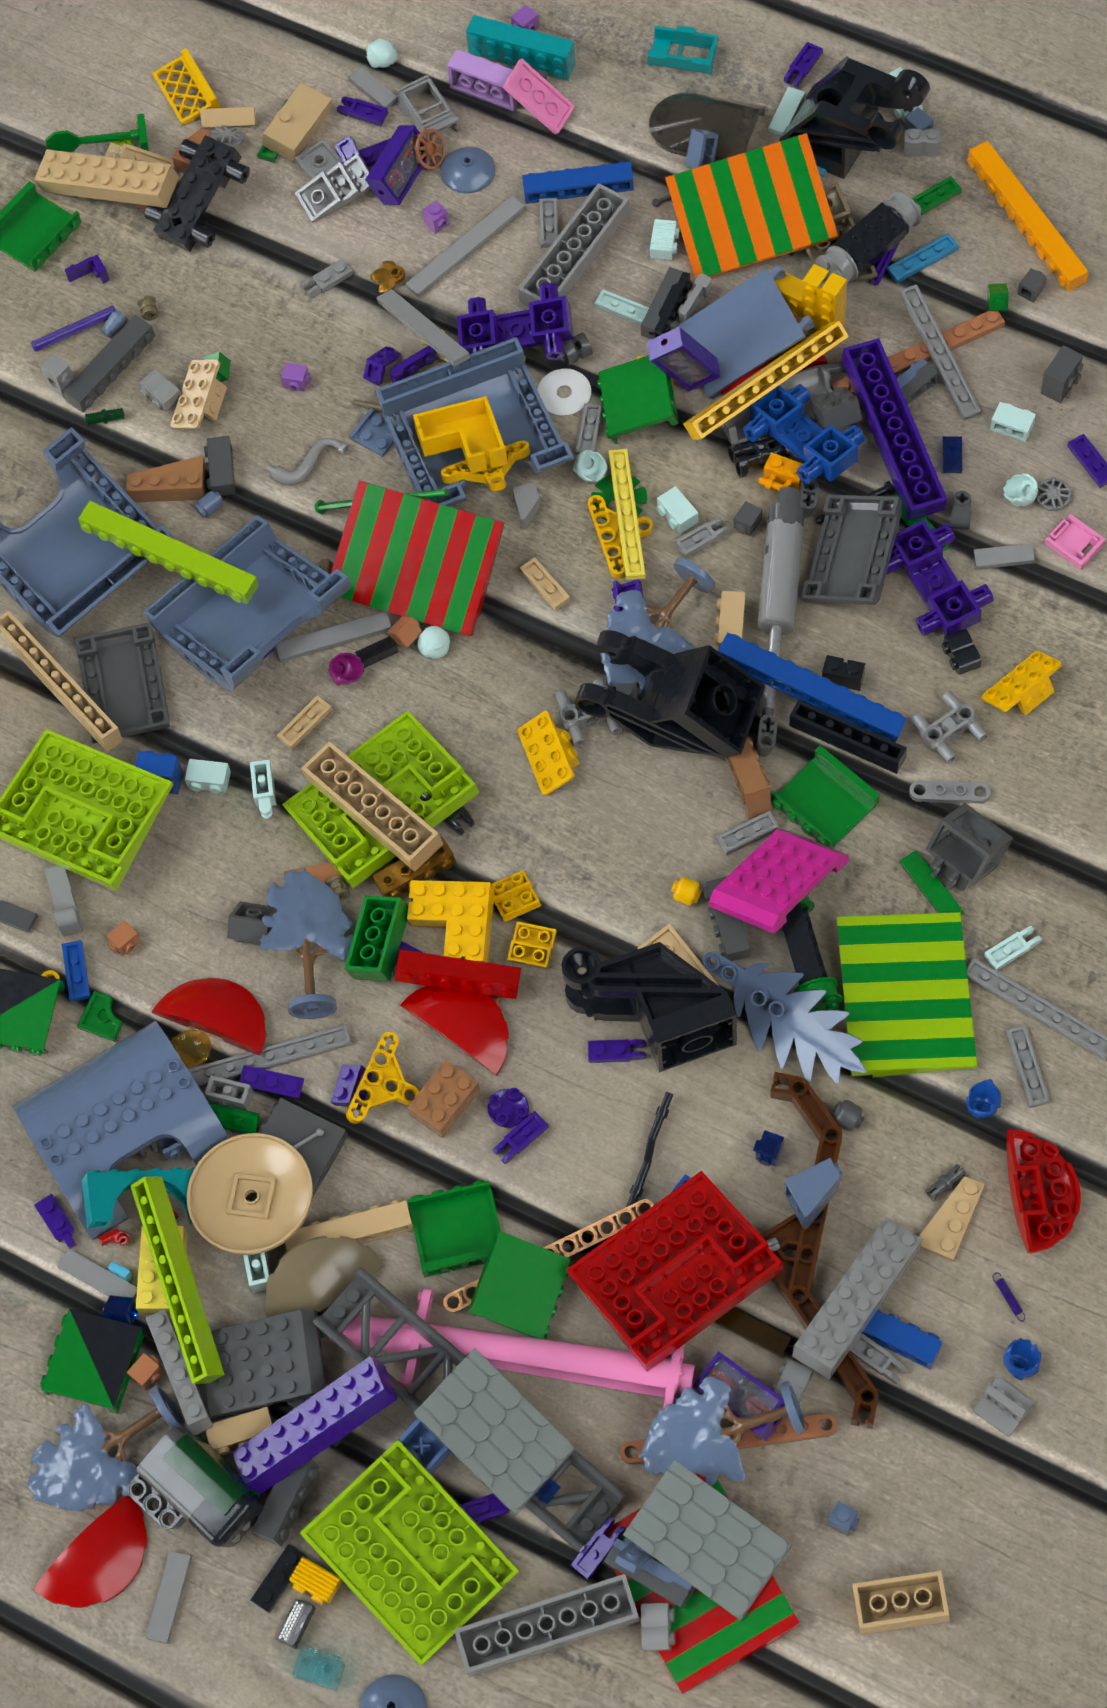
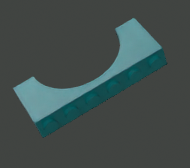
[82,1167,195,1228]

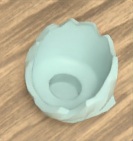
[366,39,398,68]
[573,450,607,482]
[1003,473,1038,507]
[417,626,450,660]

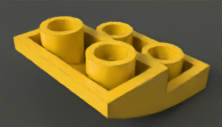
[492,870,541,922]
[507,922,557,968]

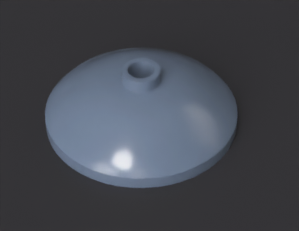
[441,147,495,194]
[359,1675,427,1708]

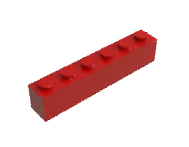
[395,949,521,999]

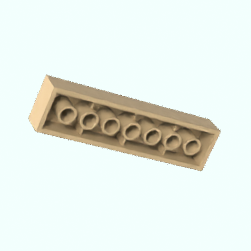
[34,150,179,208]
[301,741,443,872]

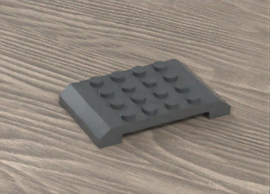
[800,495,902,605]
[74,622,170,744]
[198,1309,326,1421]

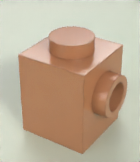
[387,616,422,648]
[106,920,141,957]
[127,1353,163,1391]

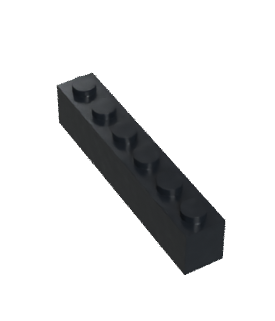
[789,699,907,774]

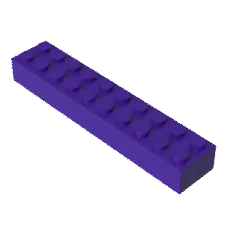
[841,338,947,521]

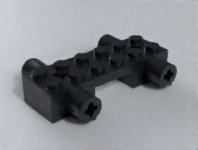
[144,135,250,252]

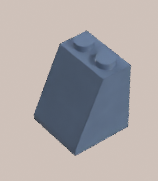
[784,1158,842,1230]

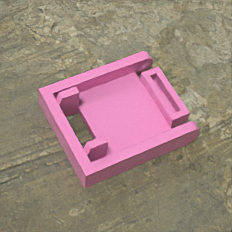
[1044,514,1106,570]

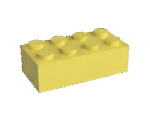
[136,1226,188,1315]

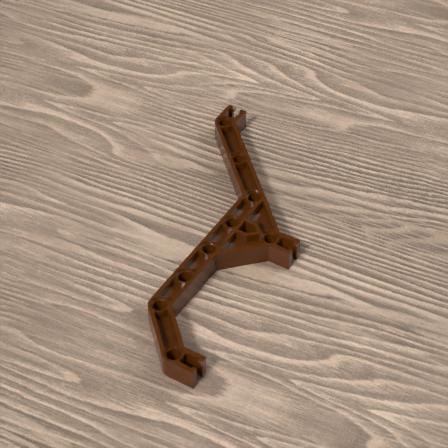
[759,1072,878,1429]

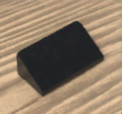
[355,636,398,668]

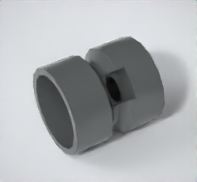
[563,332,593,366]

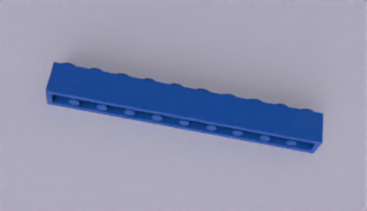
[718,632,907,742]

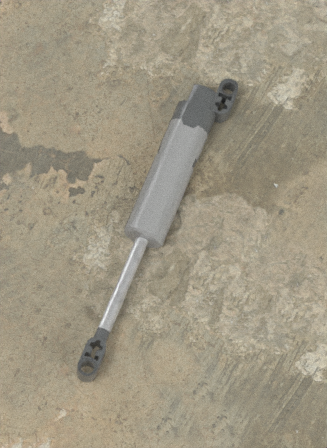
[754,479,818,757]

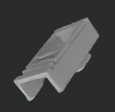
[397,74,460,140]

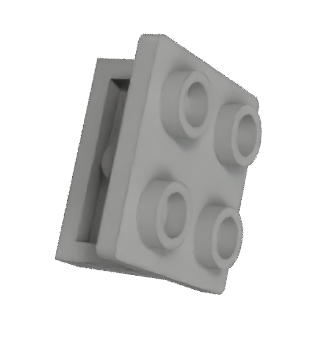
[974,1377,1033,1437]

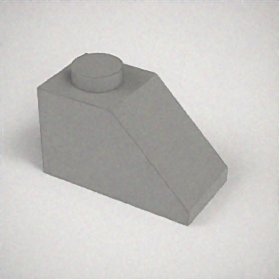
[512,482,542,529]

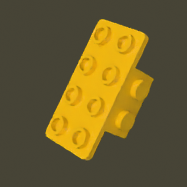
[981,651,1062,715]
[517,711,580,795]

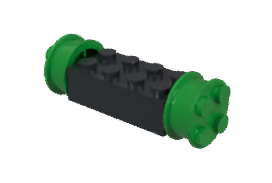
[782,893,843,1012]

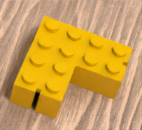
[775,264,847,331]
[413,396,508,474]
[407,880,495,963]

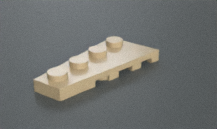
[637,923,719,986]
[919,1176,985,1262]

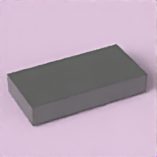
[0,900,37,933]

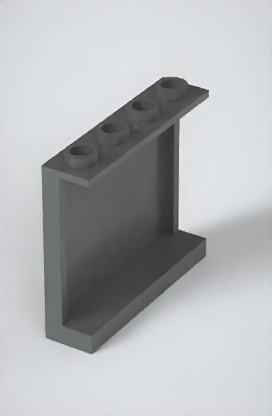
[260,1098,348,1199]

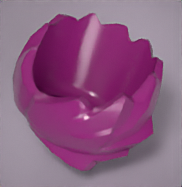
[328,652,364,686]

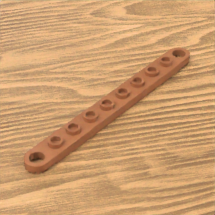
[620,1413,837,1465]

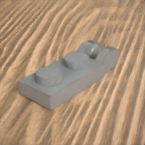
[301,259,353,298]
[675,517,730,558]
[850,1333,908,1385]

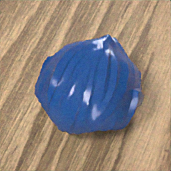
[966,1079,1002,1119]

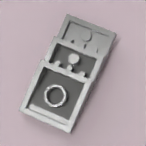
[295,153,371,222]

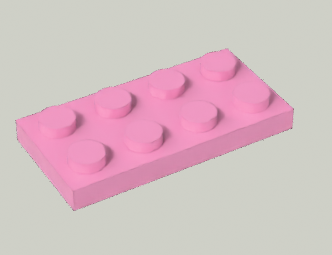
[502,59,575,135]

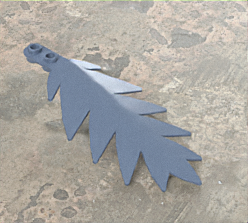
[703,951,866,1084]

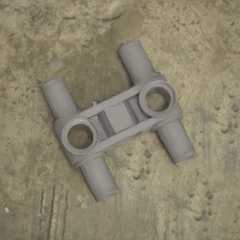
[555,678,622,747]
[910,691,988,764]

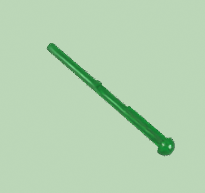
[315,488,448,514]

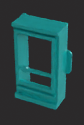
[647,26,718,75]

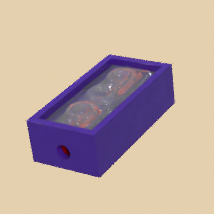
[365,125,426,205]
[647,327,721,392]
[693,1351,785,1441]

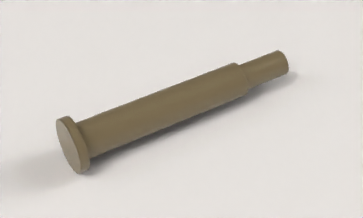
[353,399,382,412]

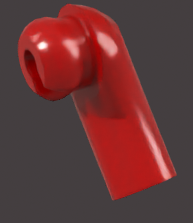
[98,1229,130,1246]

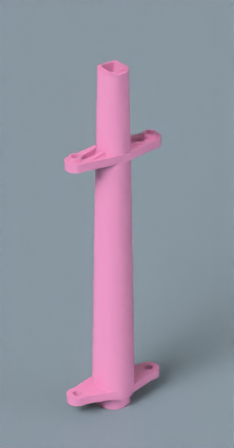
[329,1288,696,1409]

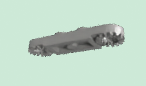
[909,781,990,804]

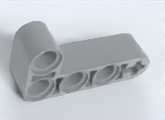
[45,864,83,937]

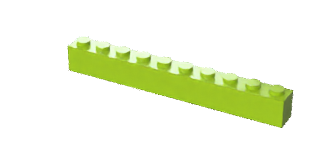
[78,501,259,604]
[130,1176,225,1384]

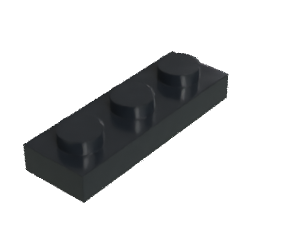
[251,1544,307,1614]

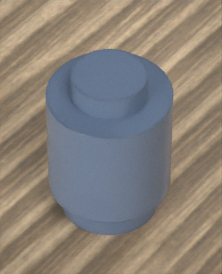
[194,490,223,518]

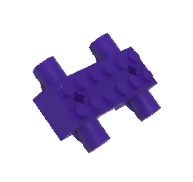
[457,283,574,360]
[886,520,994,636]

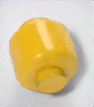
[671,876,702,906]

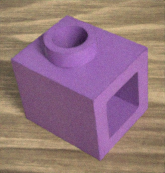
[511,5,539,31]
[422,200,450,234]
[281,362,311,391]

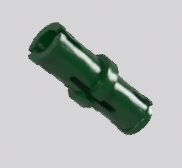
[85,408,125,425]

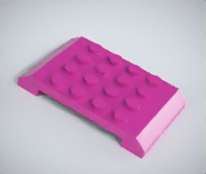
[709,829,849,934]

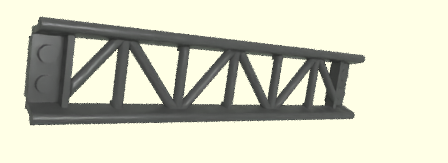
[312,1267,626,1552]

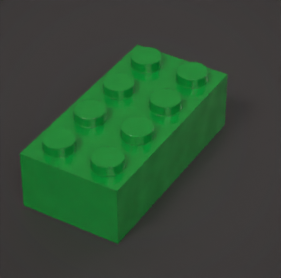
[344,895,408,982]

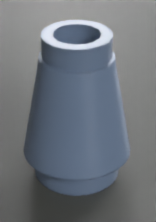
[101,310,128,337]

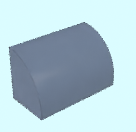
[685,129,719,169]

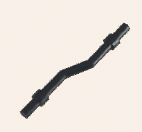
[626,1092,673,1207]

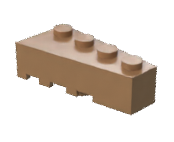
[126,455,206,502]
[726,736,772,819]

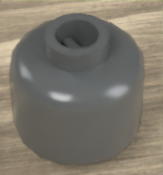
[832,1100,864,1131]

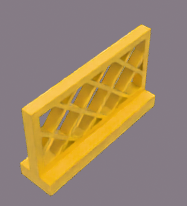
[152,48,222,126]

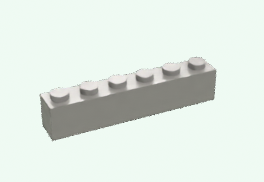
[145,1309,213,1435]

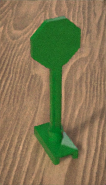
[45,114,149,152]

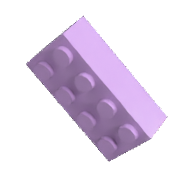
[447,50,519,111]

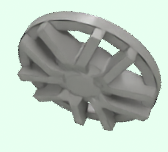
[210,125,244,147]
[1035,477,1071,511]

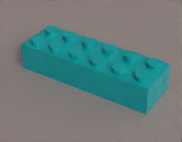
[466,15,576,81]

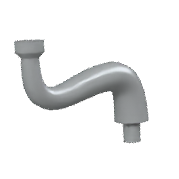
[266,437,349,485]

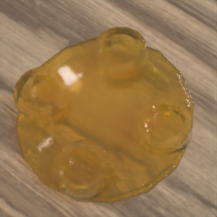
[171,1028,211,1068]

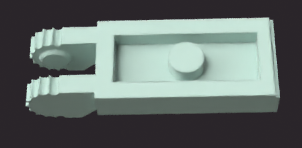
[984,926,1042,971]

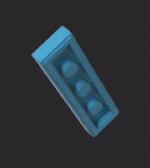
[886,233,959,284]

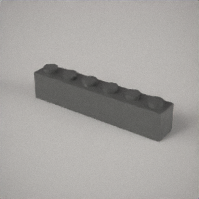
[63,315,155,413]

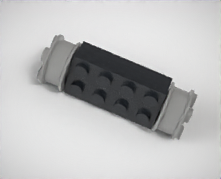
[815,191,921,283]

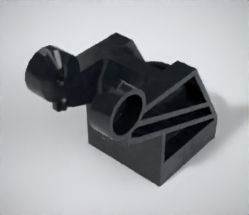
[779,58,930,179]
[574,630,765,758]
[561,942,737,1072]

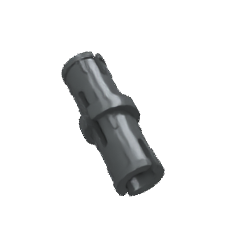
[925,1164,966,1201]

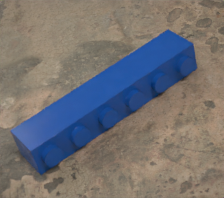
[522,161,634,204]

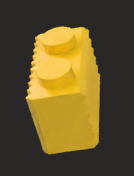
[289,1557,343,1605]

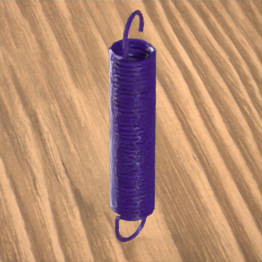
[992,1272,1025,1322]

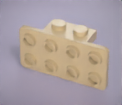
[170,360,227,429]

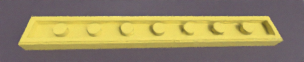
[608,449,646,580]

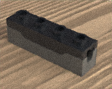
[641,267,692,339]

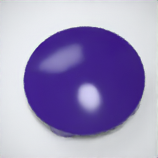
[487,1088,529,1128]

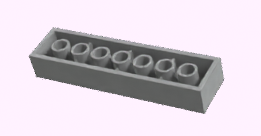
[518,183,630,306]
[792,1217,922,1379]
[454,1574,640,1677]

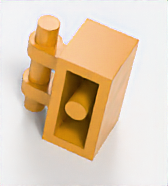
[758,452,802,491]

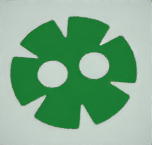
[591,475,647,521]

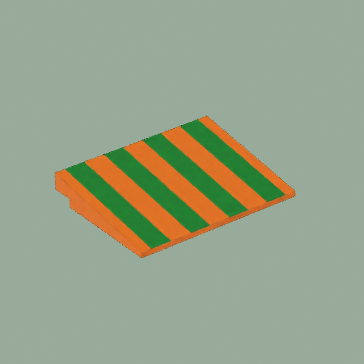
[665,133,839,279]

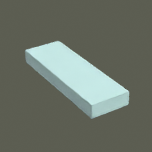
[768,87,805,136]
[594,289,649,325]

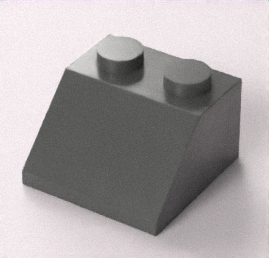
[227,901,277,946]

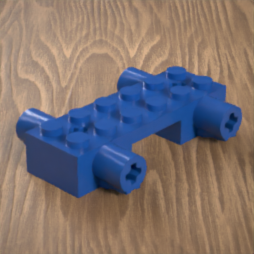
[743,384,865,484]

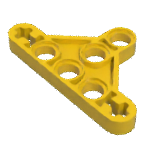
[441,440,531,491]
[588,495,653,579]
[346,1032,419,1124]

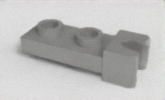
[678,274,713,323]

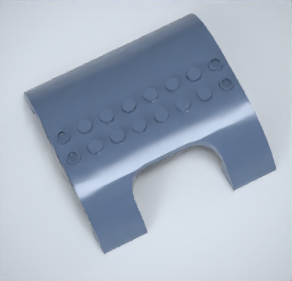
[376,337,574,506]
[0,427,175,637]
[143,515,351,691]
[12,1021,229,1240]

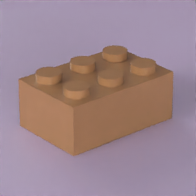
[407,1059,480,1138]

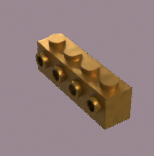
[372,836,456,898]

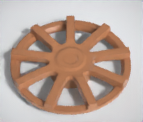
[414,128,445,170]

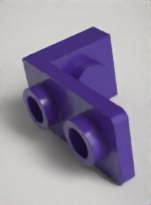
[65,254,110,284]
[363,347,401,386]

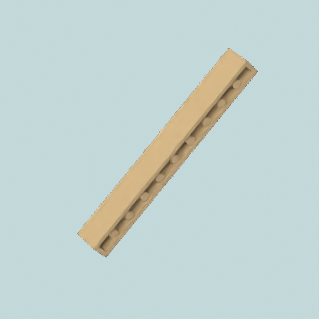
[0,611,123,752]

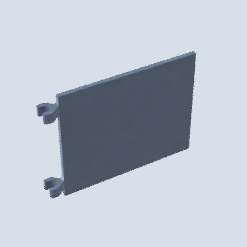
[672,264,815,398]

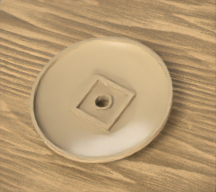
[187,1133,313,1255]

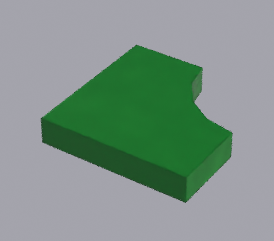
[77,991,123,1042]

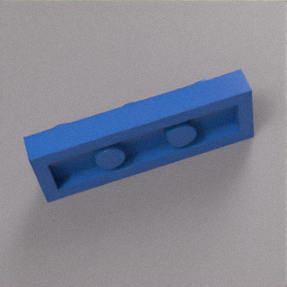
[62,940,91,1002]

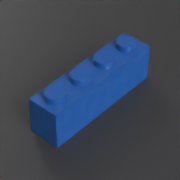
[862,1308,943,1370]

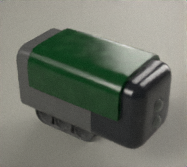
[128,1427,264,1548]

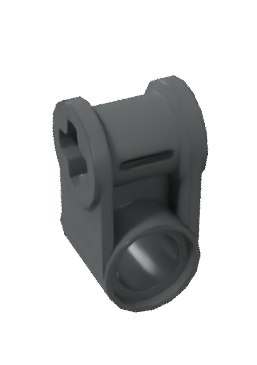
[950,491,971,529]

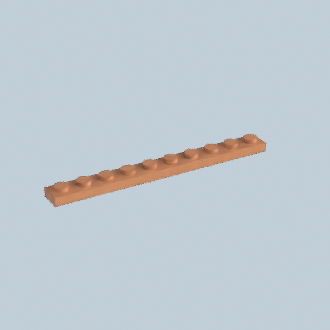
[830,311,1005,395]

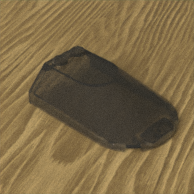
[649,92,765,162]

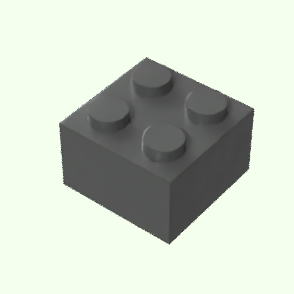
[1041,345,1084,404]
[810,387,863,430]

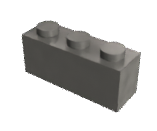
[204,436,236,496]

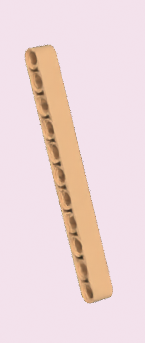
[443,1199,654,1312]

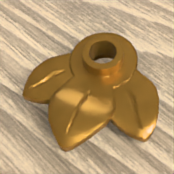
[370,260,406,293]

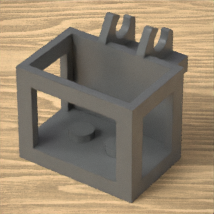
[925,803,1013,891]

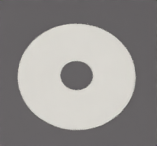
[537,369,591,415]

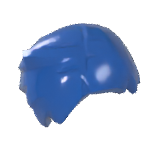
[1003,1338,1041,1380]

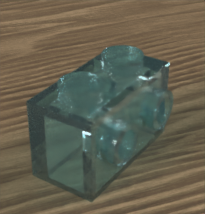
[292,1647,345,1692]

